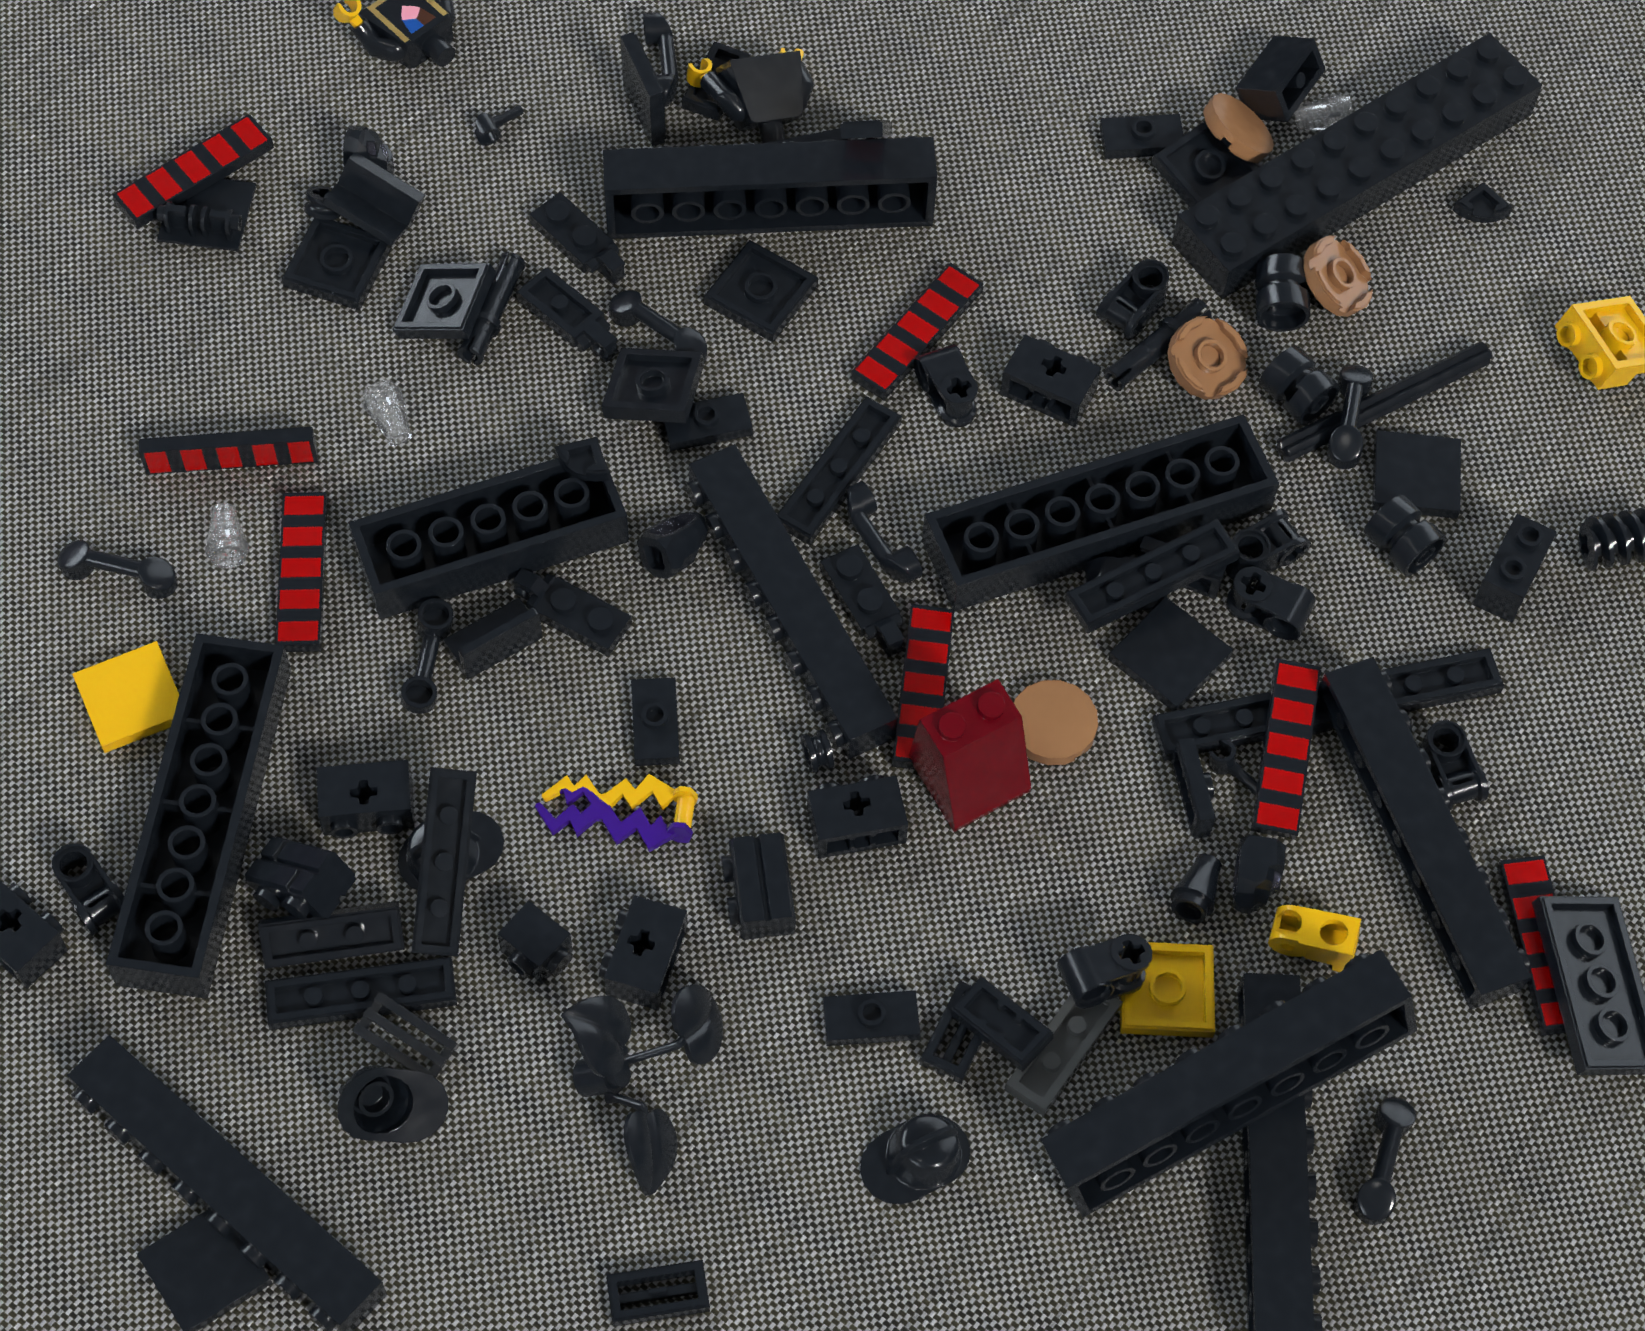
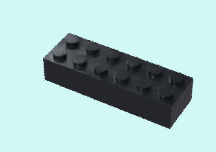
[348,458,629,620]

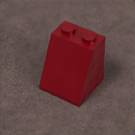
[909,679,1032,832]

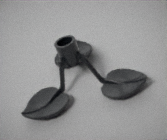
[561,984,723,1196]

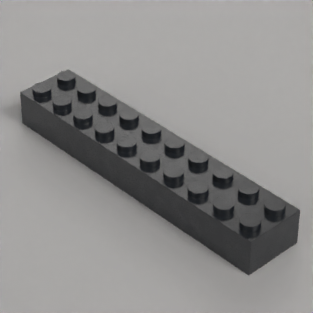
[1172,33,1542,299]

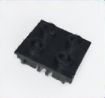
[157,179,257,252]

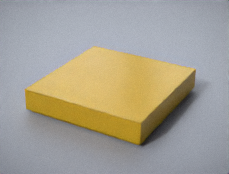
[72,641,179,753]
[1120,942,1215,1038]

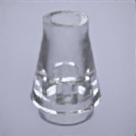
[1294,92,1353,131]
[362,380,412,446]
[205,503,249,569]

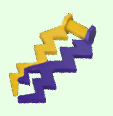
[535,774,698,852]

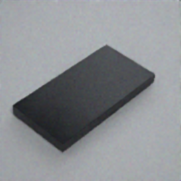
[1532,896,1645,1075]

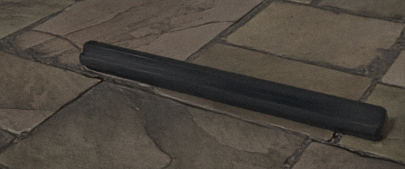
[1275,342,1493,462]

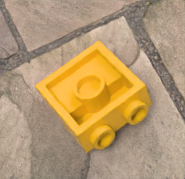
[1555,296,1645,390]

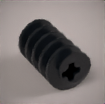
[1578,507,1645,571]

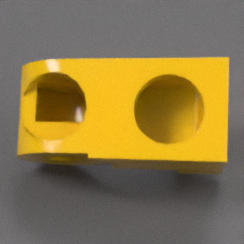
[1268,905,1361,972]

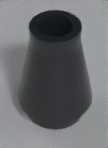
[1170,853,1222,923]

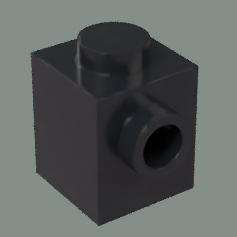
[497,900,573,984]

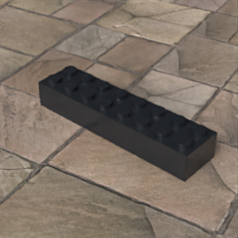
[603,136,937,239]
[922,414,1279,611]
[106,633,292,999]
[1040,949,1417,1218]

